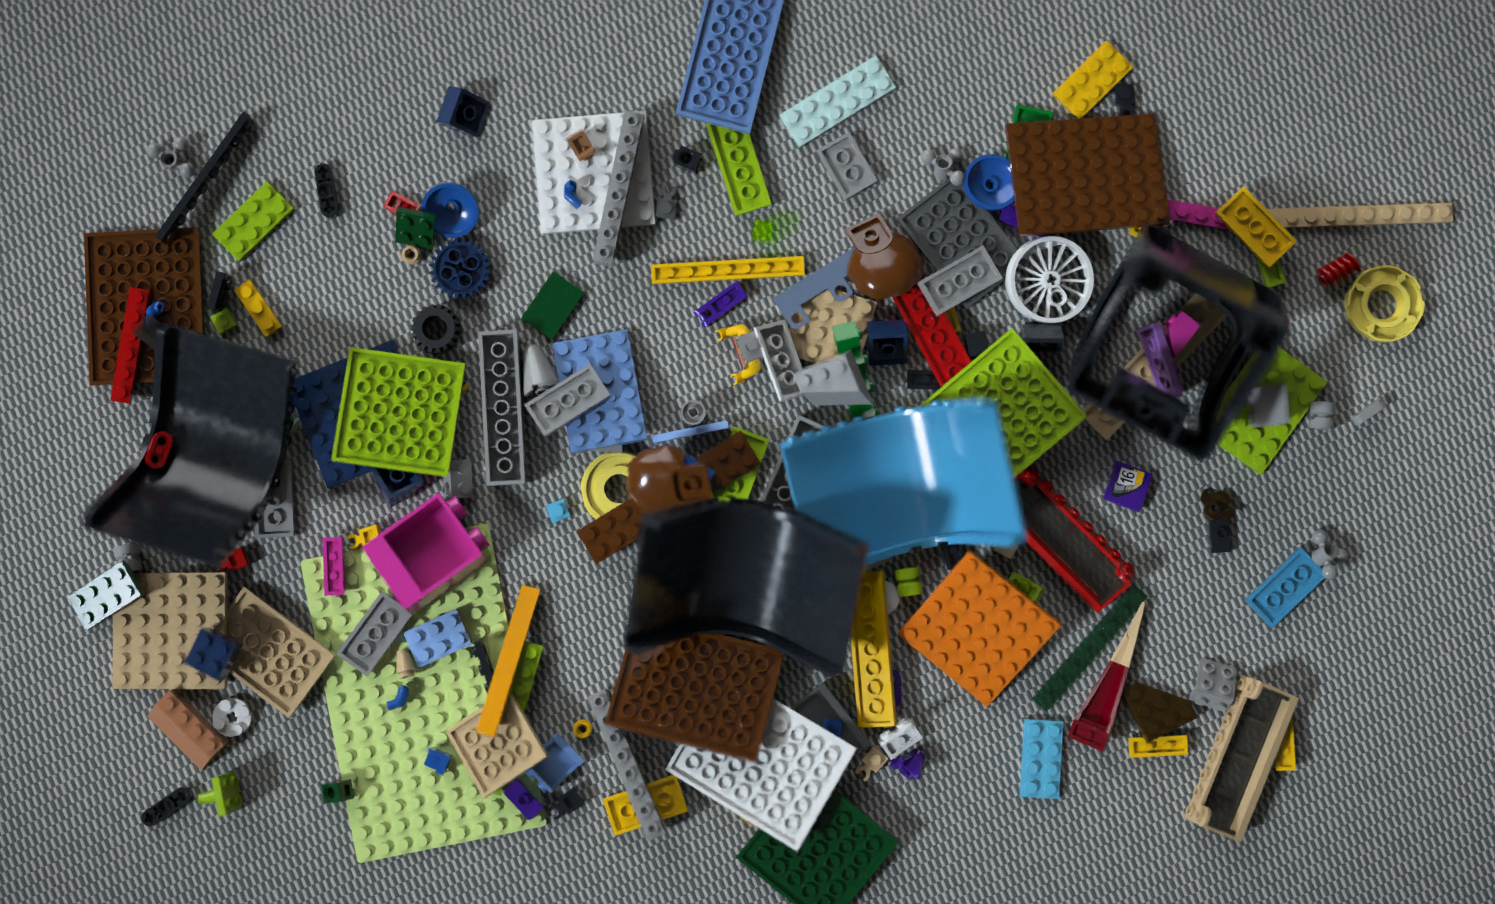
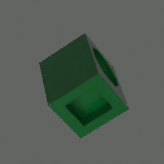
[321,779,354,804]

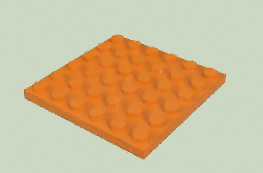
[897,550,1061,707]

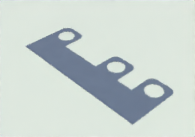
[772,247,855,329]

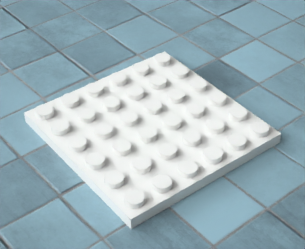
[532,111,656,234]

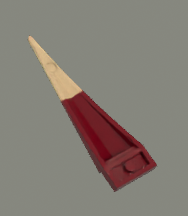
[1068,601,1146,752]

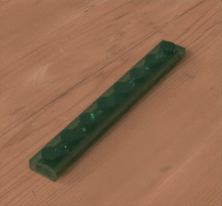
[1031,584,1148,712]

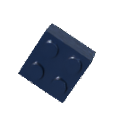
[184,627,243,681]

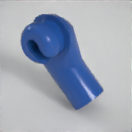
[564,180,583,209]
[146,301,165,327]
[386,685,410,711]

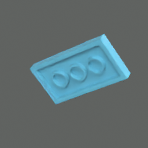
[1019,719,1063,799]

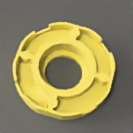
[1345,265,1425,343]
[581,451,637,519]

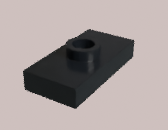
[1208,518,1231,553]

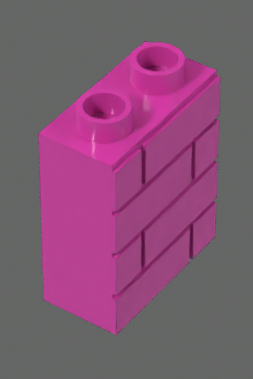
[361,492,490,615]

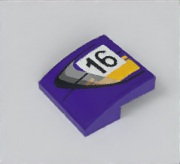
[1103,461,1153,512]

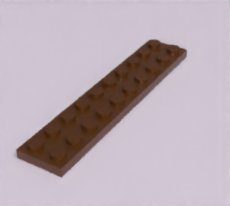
[576,431,761,564]

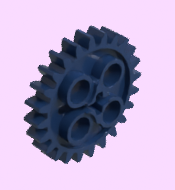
[429,238,492,300]

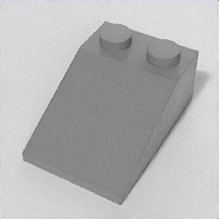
[1246,384,1290,428]

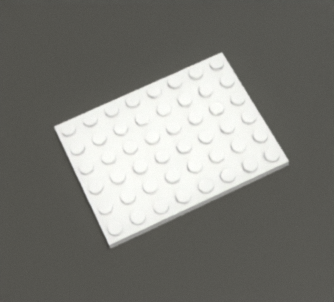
[665,698,857,851]

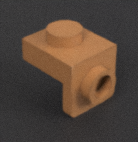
[566,129,596,161]

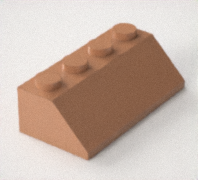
[147,689,229,771]

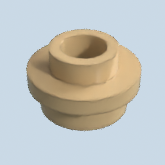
[402,245,421,265]

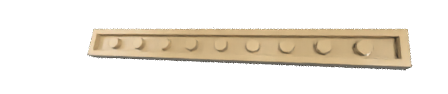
[1266,203,1453,228]

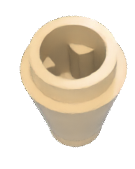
[396,649,416,679]

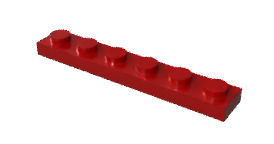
[110,287,151,404]

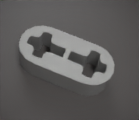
[1350,398,1386,426]

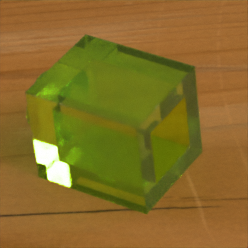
[751,219,773,245]

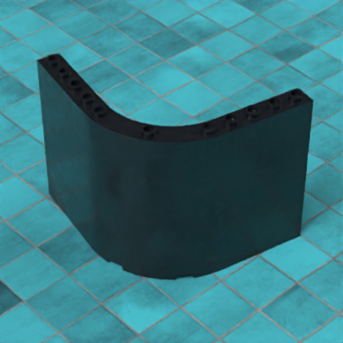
[82,323,298,568]
[622,498,869,678]

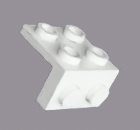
[878,718,923,760]

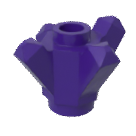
[890,748,926,780]

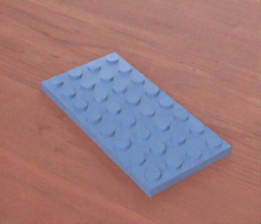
[675,0,784,134]

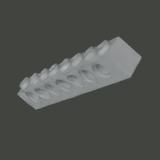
[593,110,645,267]
[587,689,667,841]

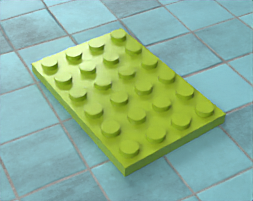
[1216,348,1327,475]

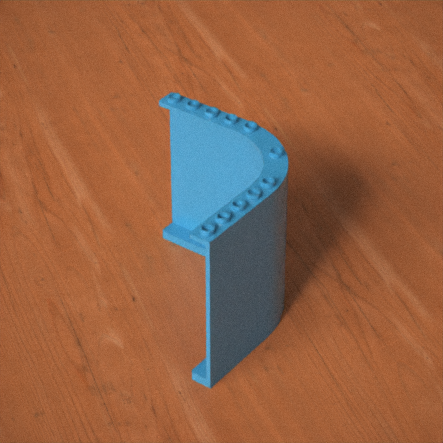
[780,397,1028,566]

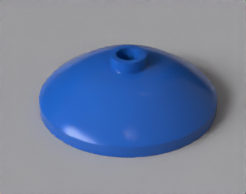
[963,154,1014,211]
[421,182,479,238]

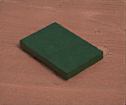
[521,272,585,340]

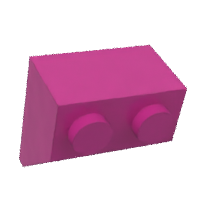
[1163,311,1200,358]

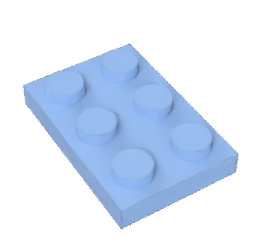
[403,609,472,668]

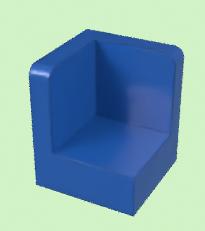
[822,718,842,739]
[424,746,453,775]

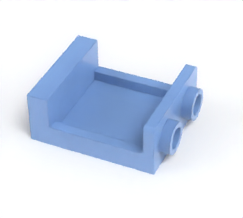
[525,732,584,794]

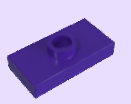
[503,779,544,821]

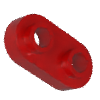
[145,431,173,469]

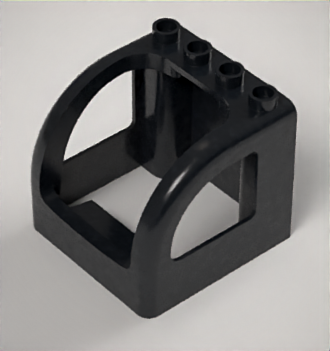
[1069,223,1292,461]

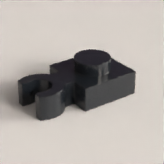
[1113,84,1135,116]
[548,787,585,820]

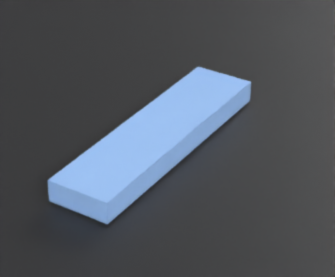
[652,421,729,444]

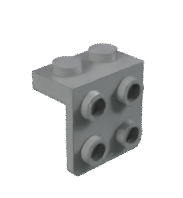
[1189,658,1237,711]

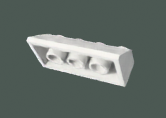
[753,319,803,402]

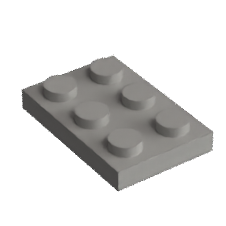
[816,132,878,201]

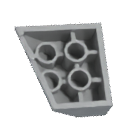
[793,350,873,405]

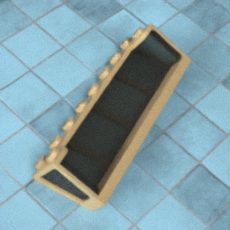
[1184,675,1299,842]

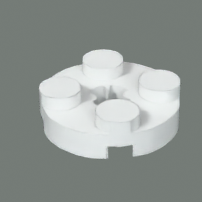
[212,698,253,737]

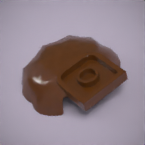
[845,213,924,300]
[626,445,713,514]

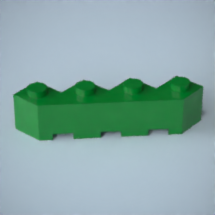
[832,321,879,422]

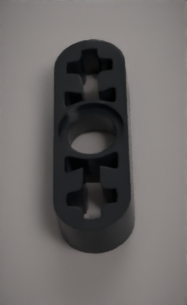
[314,163,340,219]
[141,786,193,827]

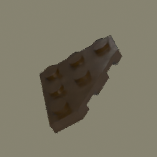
[1122,682,1198,743]

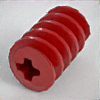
[1316,253,1362,291]

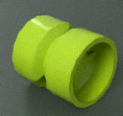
[894,566,923,597]

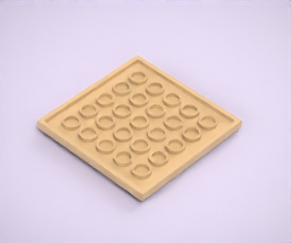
[113,572,228,689]

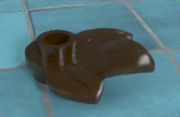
[1200,489,1236,521]

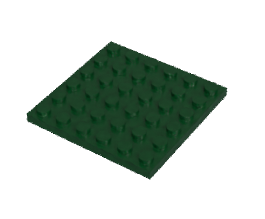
[736,788,899,904]

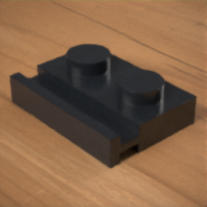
[207,271,232,312]

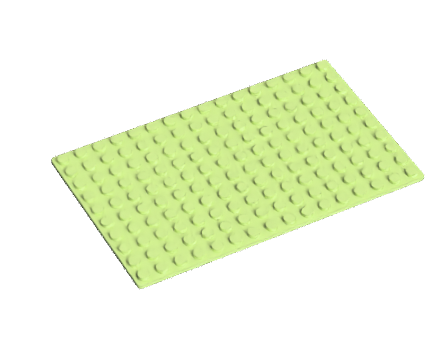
[301,524,547,863]

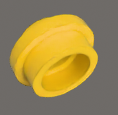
[573,719,592,739]

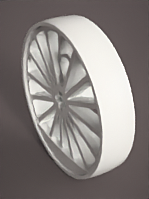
[1005,236,1094,323]

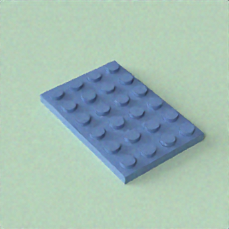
[552,329,647,454]

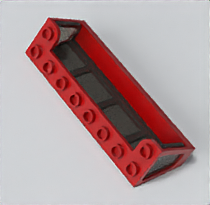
[1014,466,1136,613]

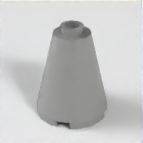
[523,344,560,400]

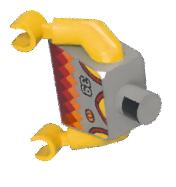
[715,324,764,385]

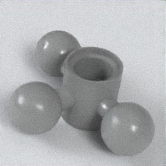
[147,136,195,178]
[921,148,965,186]
[1312,530,1348,579]

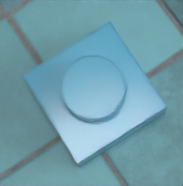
[546,499,571,523]

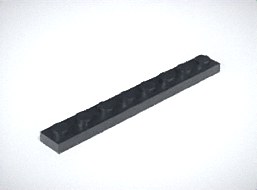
[155,111,253,245]

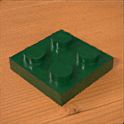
[395,207,436,250]

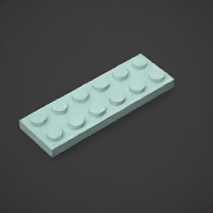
[779,55,896,148]

